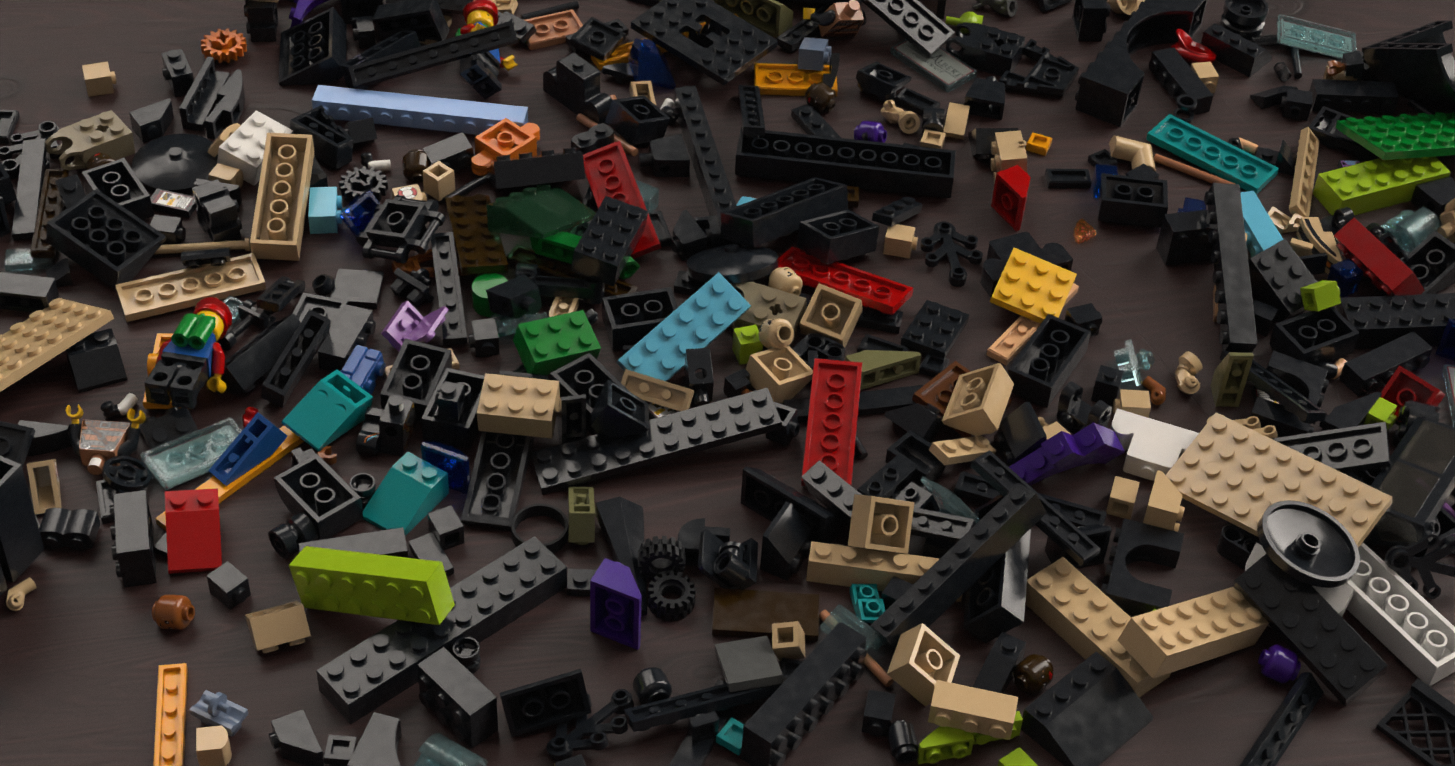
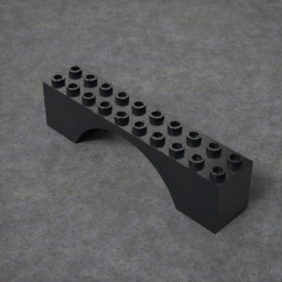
[1075,0,1208,127]

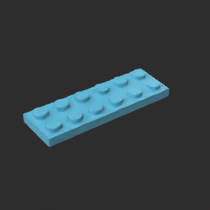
[617,272,751,382]

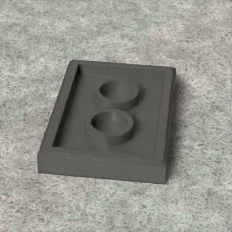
[715,636,784,692]

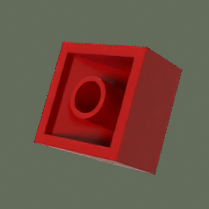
[991,165,1031,232]
[1381,365,1446,423]

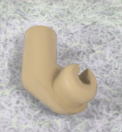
[6,577,37,611]

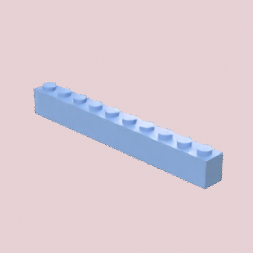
[312,85,528,135]

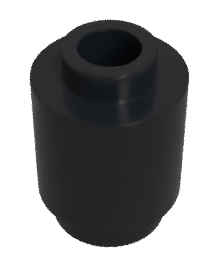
[887,720,919,764]

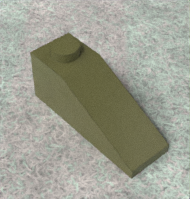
[845,350,921,390]
[1210,352,1254,407]
[568,487,595,545]

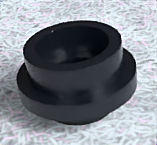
[312,274,335,296]

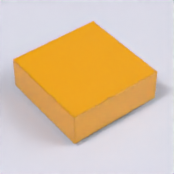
[1025,132,1053,156]

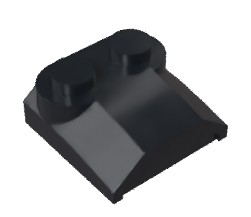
[856,61,912,101]

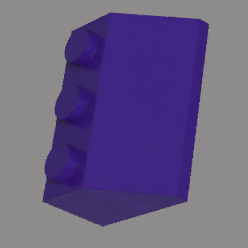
[590,558,642,650]

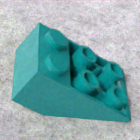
[282,370,373,451]

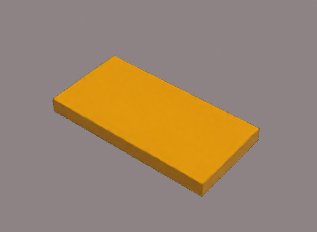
[754,63,838,97]

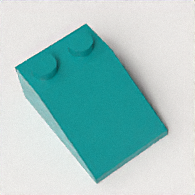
[362,452,449,536]

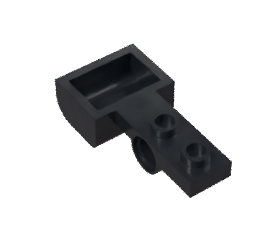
[857,430,946,499]

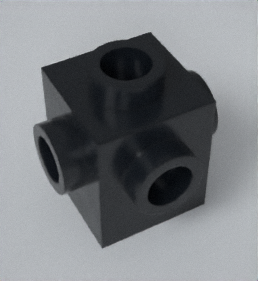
[895,482,940,512]

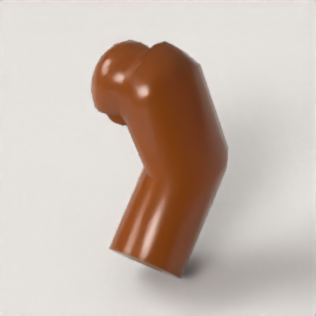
[1142,376,1166,405]

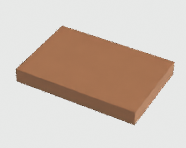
[525,9,583,50]

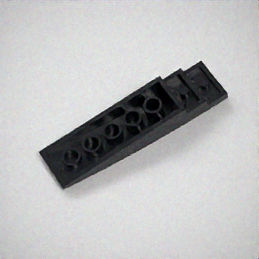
[461,370,548,529]

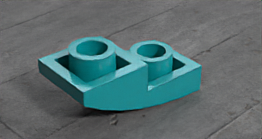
[849,584,885,623]

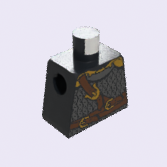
[379,395,418,456]

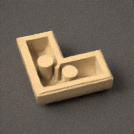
[1109,135,1156,172]

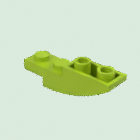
[917,711,1023,765]

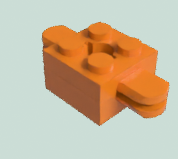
[471,118,540,176]

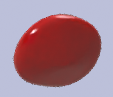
[1171,29,1216,63]

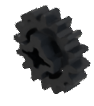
[339,166,388,205]

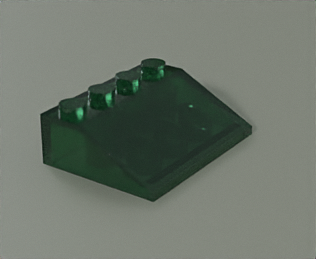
[486,183,596,239]

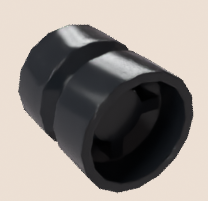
[268,512,318,559]

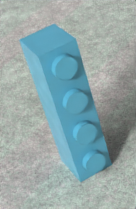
[1240,191,1283,257]

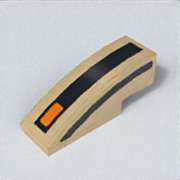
[1296,217,1343,278]

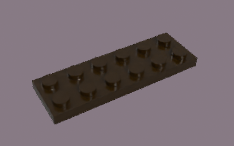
[445,194,508,275]

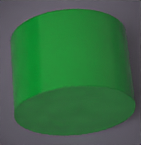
[472,273,508,317]

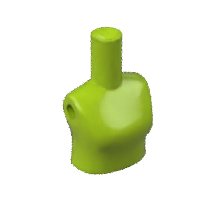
[945,11,983,34]

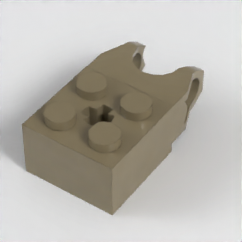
[45,110,135,170]
[730,282,807,347]

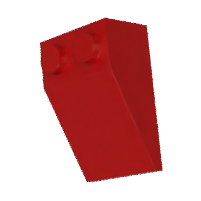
[165,488,222,574]

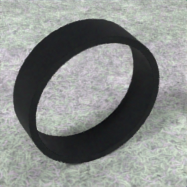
[511,504,568,554]

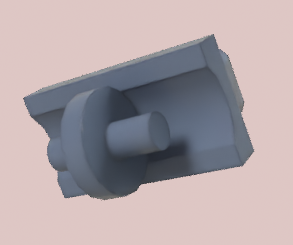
[189,690,248,737]

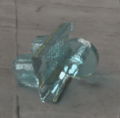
[1114,339,1155,386]

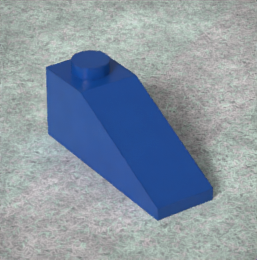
[208,412,287,486]

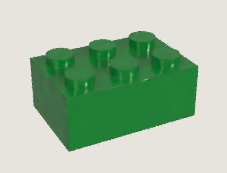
[513,310,601,375]

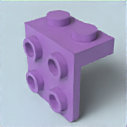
[381,300,448,352]

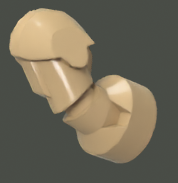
[881,100,920,134]
[1175,351,1203,395]

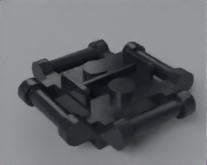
[356,195,446,264]

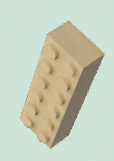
[250,133,315,261]
[1025,557,1171,698]
[1117,587,1269,678]

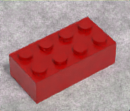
[1334,218,1425,296]

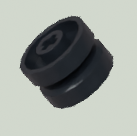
[1220,0,1269,40]

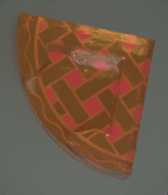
[1073,219,1096,244]

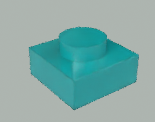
[716,718,744,756]

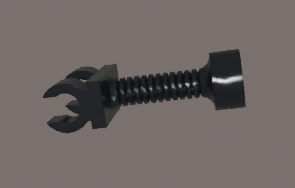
[1366,223,1409,261]
[217,299,276,350]

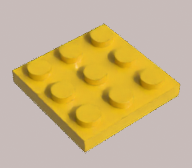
[989,248,1077,324]

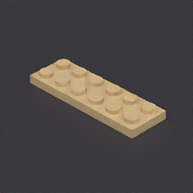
[115,253,266,322]

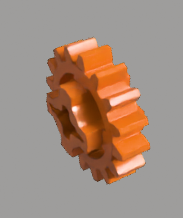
[201,28,247,63]

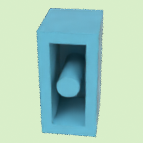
[308,187,343,234]

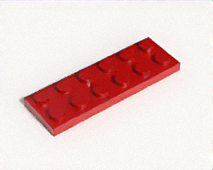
[583,140,662,259]
[778,247,913,315]
[801,358,863,486]

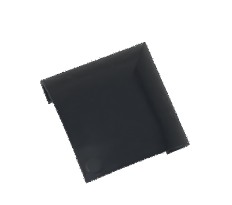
[1362,20,1455,109]

